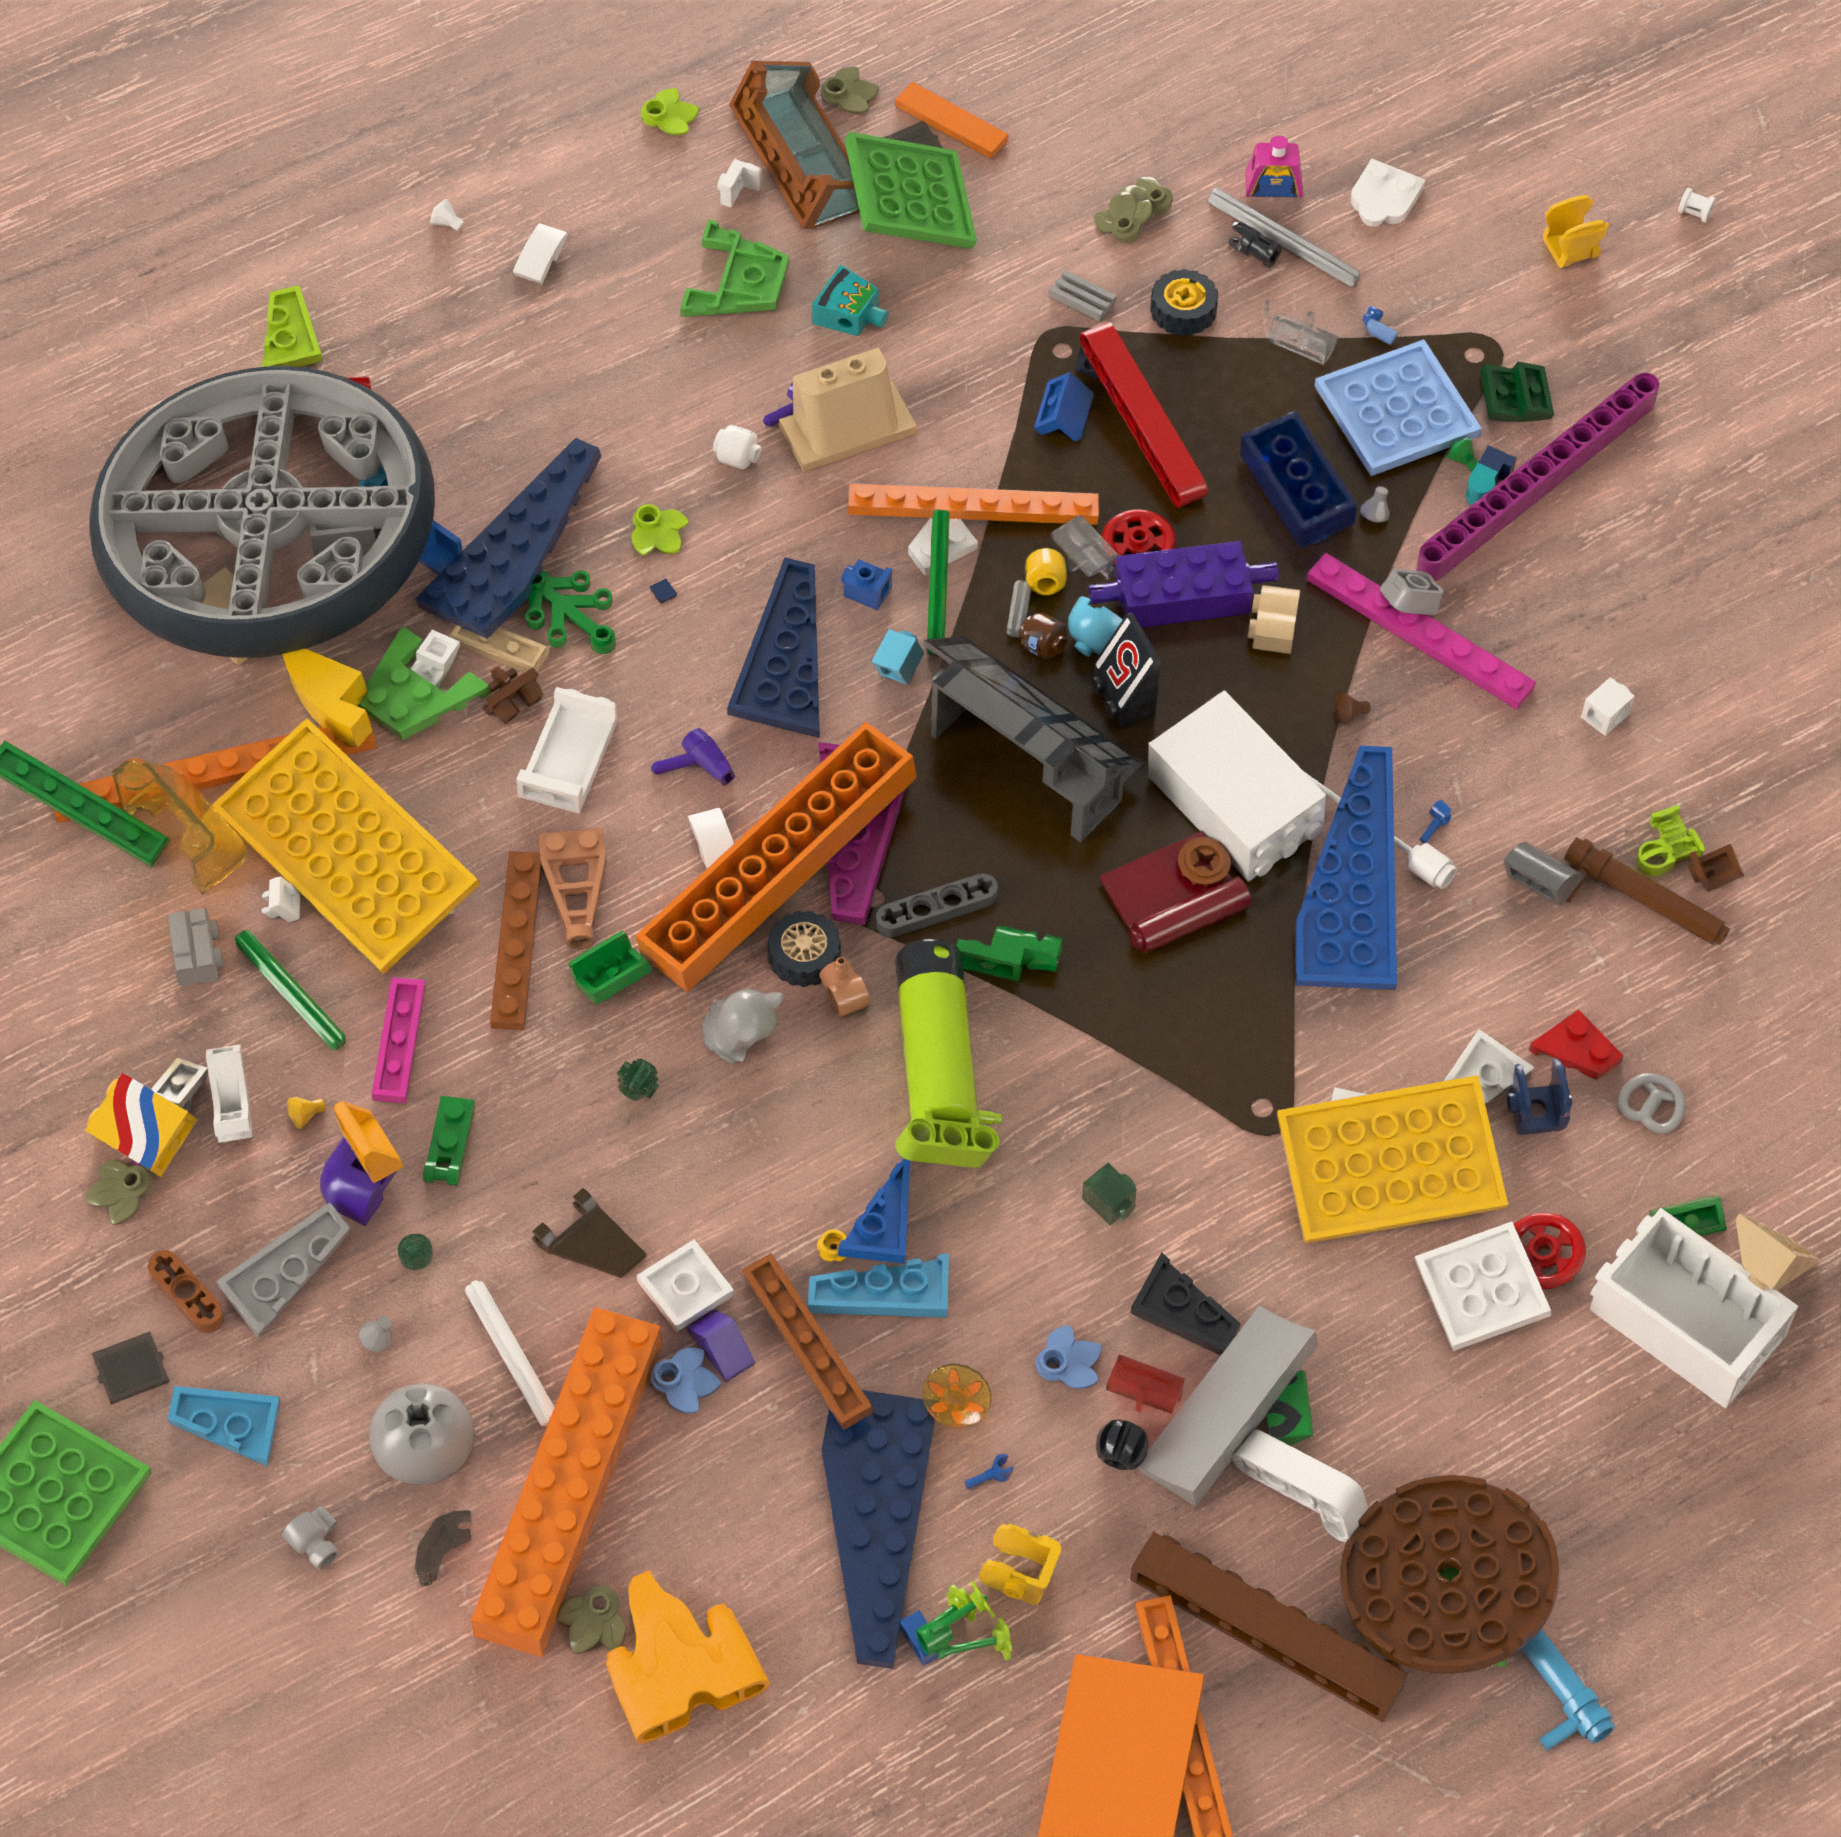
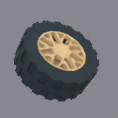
[767,911,841,987]

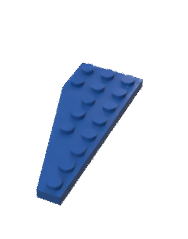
[1295,745,1397,990]

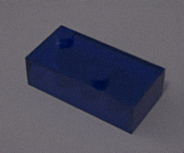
[1240,411,1357,549]

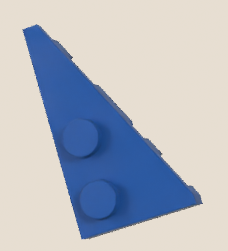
[837,1158,910,1264]

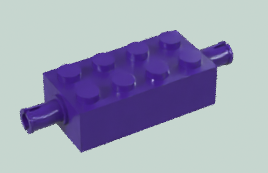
[1088,541,1279,627]

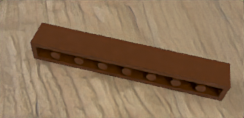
[1130,1531,1408,1722]

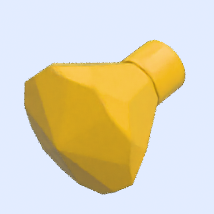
[287,1097,326,1129]

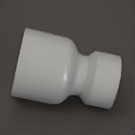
[282,1505,339,1571]

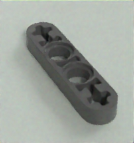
[876,873,998,938]

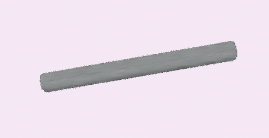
[1208,188,1361,287]

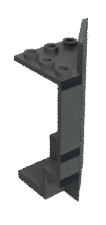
[924,636,1144,842]

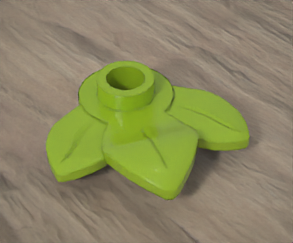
[641,88,699,135]
[631,504,689,556]

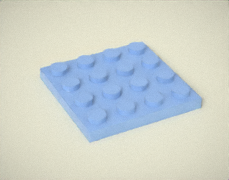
[1315,340,1482,476]

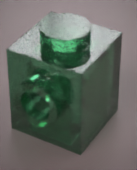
[1082,1162,1137,1225]

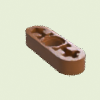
[148,1250,224,1333]

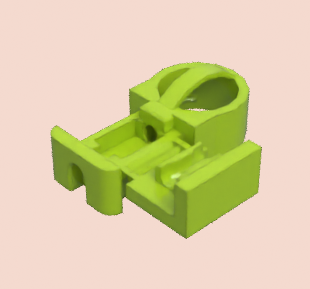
[1636,805,1705,877]

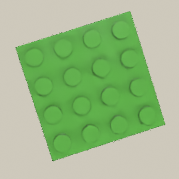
[845,132,977,249]
[0,1400,152,1587]

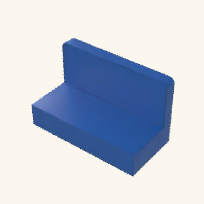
[1034,372,1094,441]

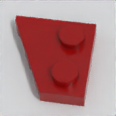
[1529,1009,1624,1080]

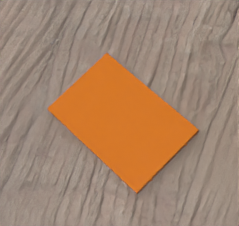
[1038,1654,1205,1837]

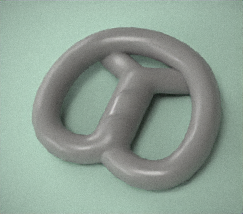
[1617,1073,1686,1134]

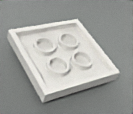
[1415,1222,1551,1351]

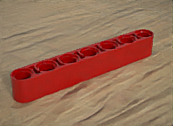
[1079,322,1208,508]

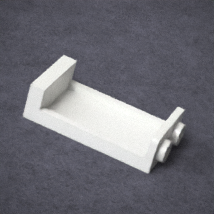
[516,687,618,814]

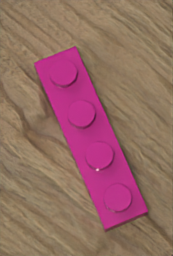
[372,977,426,1103]

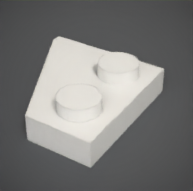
[908,518,978,576]

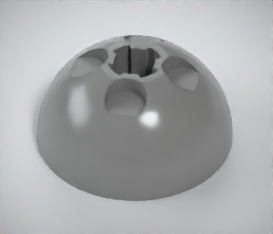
[369,1383,475,1484]

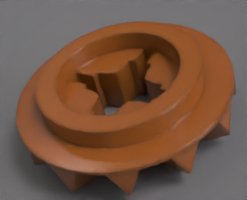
[1178,837,1231,887]

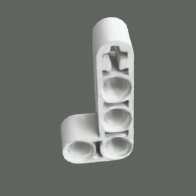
[1232,1430,1368,1543]

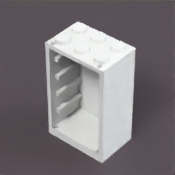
[1148,690,1326,882]
[1589,1208,1798,1409]

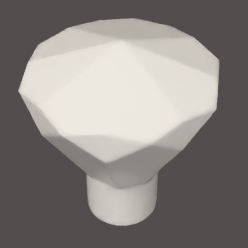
[430,199,464,231]

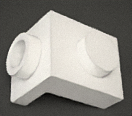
[717,159,762,207]

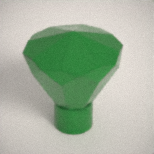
[1446,437,1479,472]

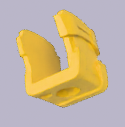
[1543,195,1609,268]
[979,1523,1061,1605]

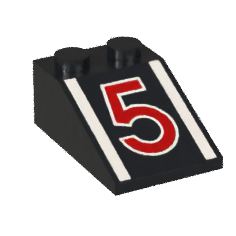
[1091,613,1161,728]

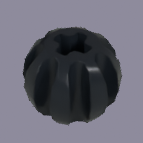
[1096,1419,1149,1470]

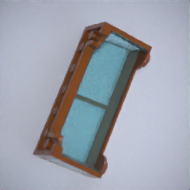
[729,61,860,229]

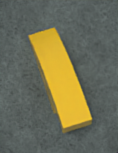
[282,648,372,749]

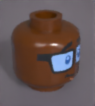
[1019,612,1068,660]

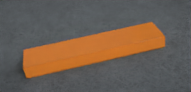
[895,81,1008,159]

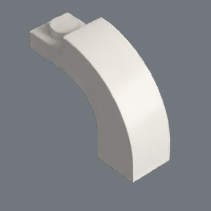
[206,1045,253,1143]

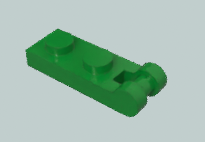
[423,1096,475,1186]

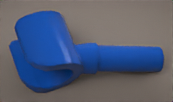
[1419,800,1451,844]
[964,1454,1014,1489]

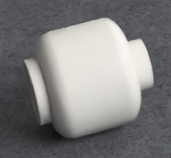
[713,425,761,470]

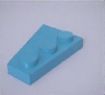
[168,1386,281,1467]

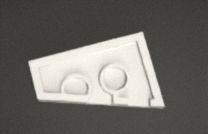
[1444,1029,1535,1105]

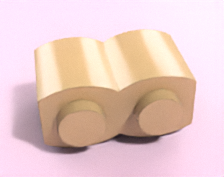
[1248,585,1300,654]

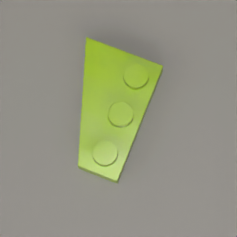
[262,285,323,367]

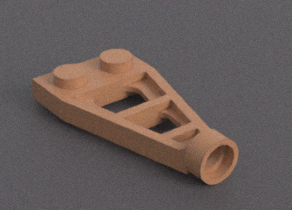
[538,828,607,949]

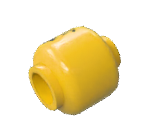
[1025,548,1067,595]

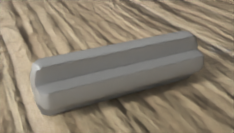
[1007,580,1031,638]

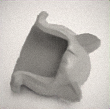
[702,988,784,1064]

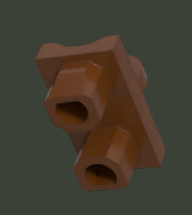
[483,667,544,724]

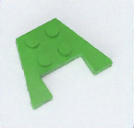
[680,219,789,317]
[357,626,492,740]

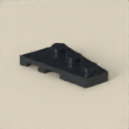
[1130,1252,1241,1356]

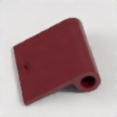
[1099,830,1252,953]

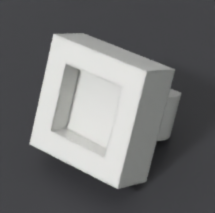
[262,876,300,922]

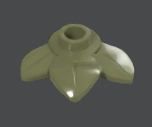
[821,67,879,114]
[1118,177,1173,221]
[1094,192,1153,243]
[86,1160,152,1225]
[556,1586,626,1654]

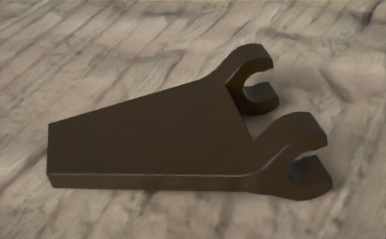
[532,1188,647,1278]

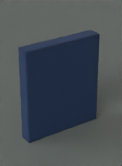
[650,579,677,603]

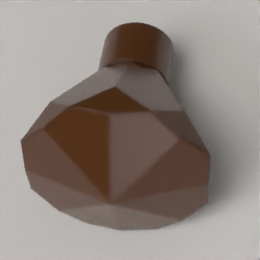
[1334,693,1371,724]

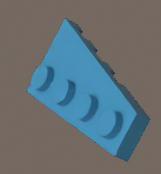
[808,1253,949,1318]

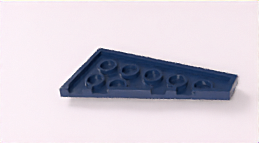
[727,557,820,738]

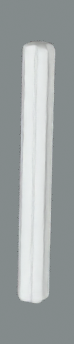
[465,1280,554,1427]

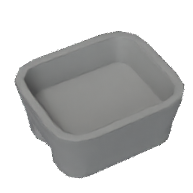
[1380,569,1443,615]

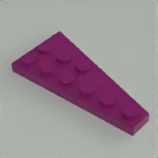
[818,742,905,925]

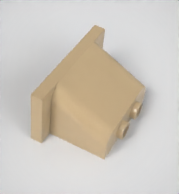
[779,347,917,472]

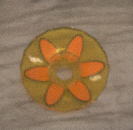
[922,1363,992,1428]

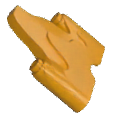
[605,1570,770,1743]

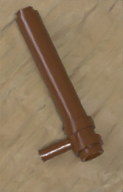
[1564,837,1730,945]

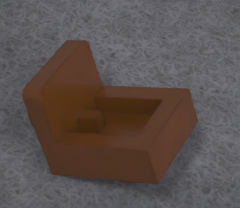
[1688,844,1744,892]

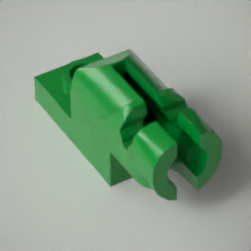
[956,926,1063,982]

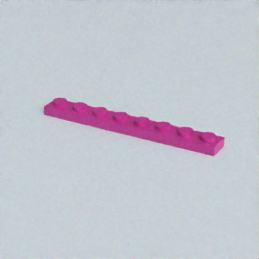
[1307,553,1536,710]

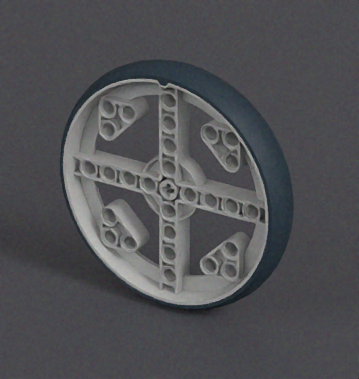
[89,366,435,658]

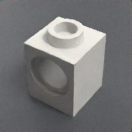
[1581,677,1635,736]

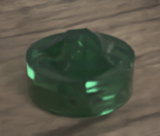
[398,1234,433,1270]

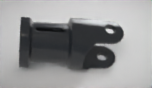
[1229,221,1282,268]

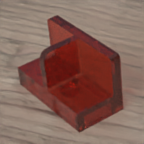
[1106,1354,1185,1414]

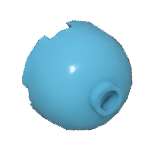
[1067,596,1122,657]

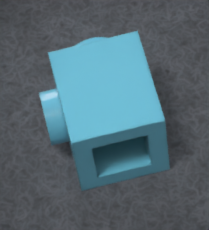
[871,629,924,685]

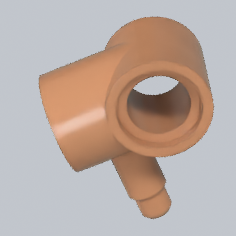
[819,957,871,1018]

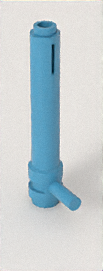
[1522,1629,1615,1751]

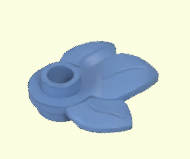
[1036,1325,1102,1389]
[651,1348,721,1414]

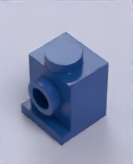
[841,559,892,610]

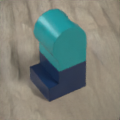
[1465,446,1517,505]

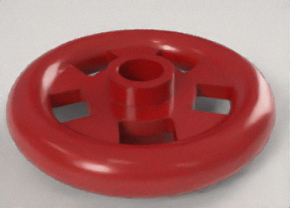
[1101,509,1176,565]
[1514,1212,1586,1290]

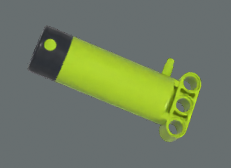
[895,939,1002,1168]

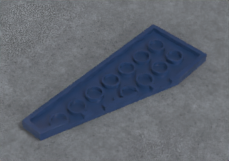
[415,438,602,639]
[822,1390,938,1669]

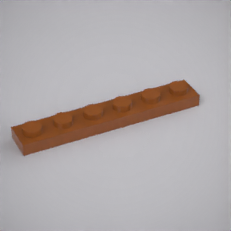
[490,851,542,1030]
[742,1253,874,1430]

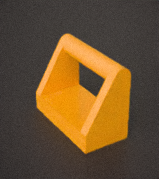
[333,1101,404,1184]

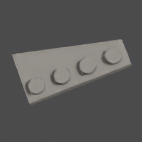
[216,1202,350,1338]

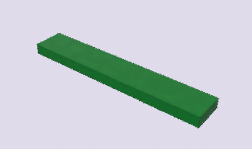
[0,740,170,868]

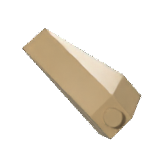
[1736,1213,1820,1291]

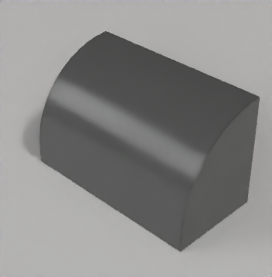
[1503,842,1584,907]

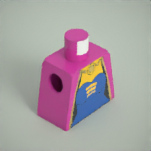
[1245,135,1303,198]

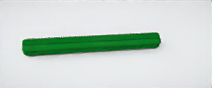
[927,509,950,655]
[235,930,346,1050]

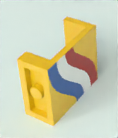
[85,1073,198,1177]

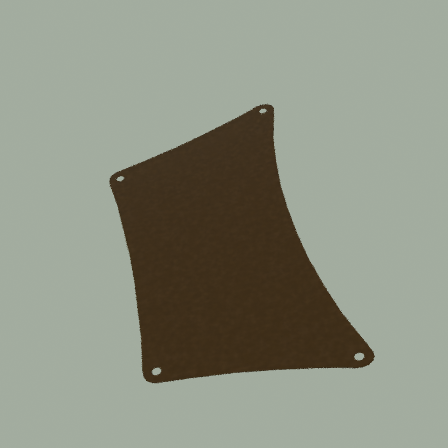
[861,326,1504,1136]

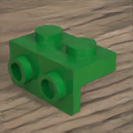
[568,931,652,1005]

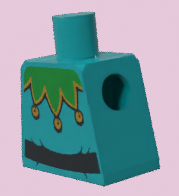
[812,265,889,336]

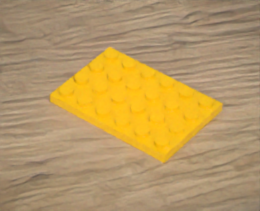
[1277,1075,1508,1244]

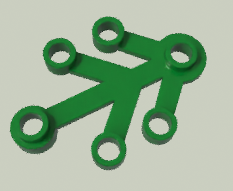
[525,570,616,654]

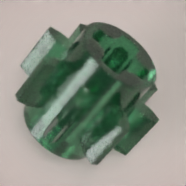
[616,1059,659,1101]

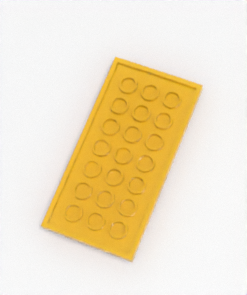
[211,718,480,975]

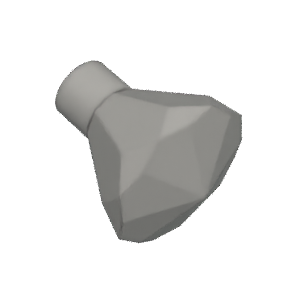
[1360,487,1390,522]
[359,1316,392,1352]

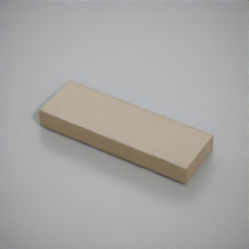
[449,625,549,673]

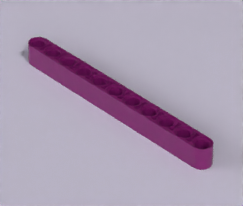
[1416,372,1660,581]

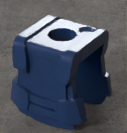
[1507,1059,1572,1135]

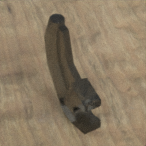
[414,1510,472,1586]

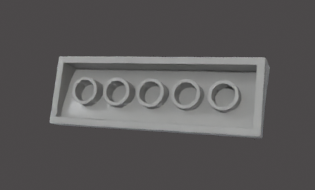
[1138,1306,1318,1507]

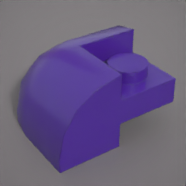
[320,1136,397,1226]

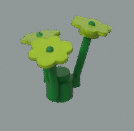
[916,1581,1012,1661]

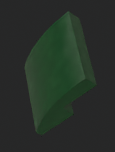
[1480,361,1554,422]

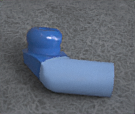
[1362,306,1398,345]

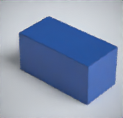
[900,1610,938,1666]

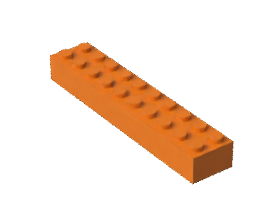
[635,722,917,993]
[471,1307,662,1657]

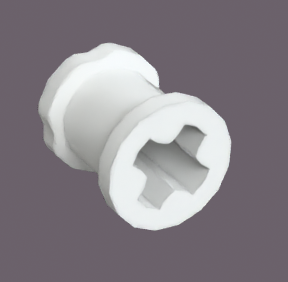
[1678,187,1716,223]

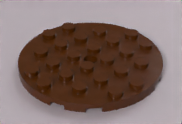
[1340,1475,1560,1674]

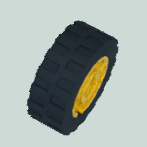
[1150,269,1218,336]

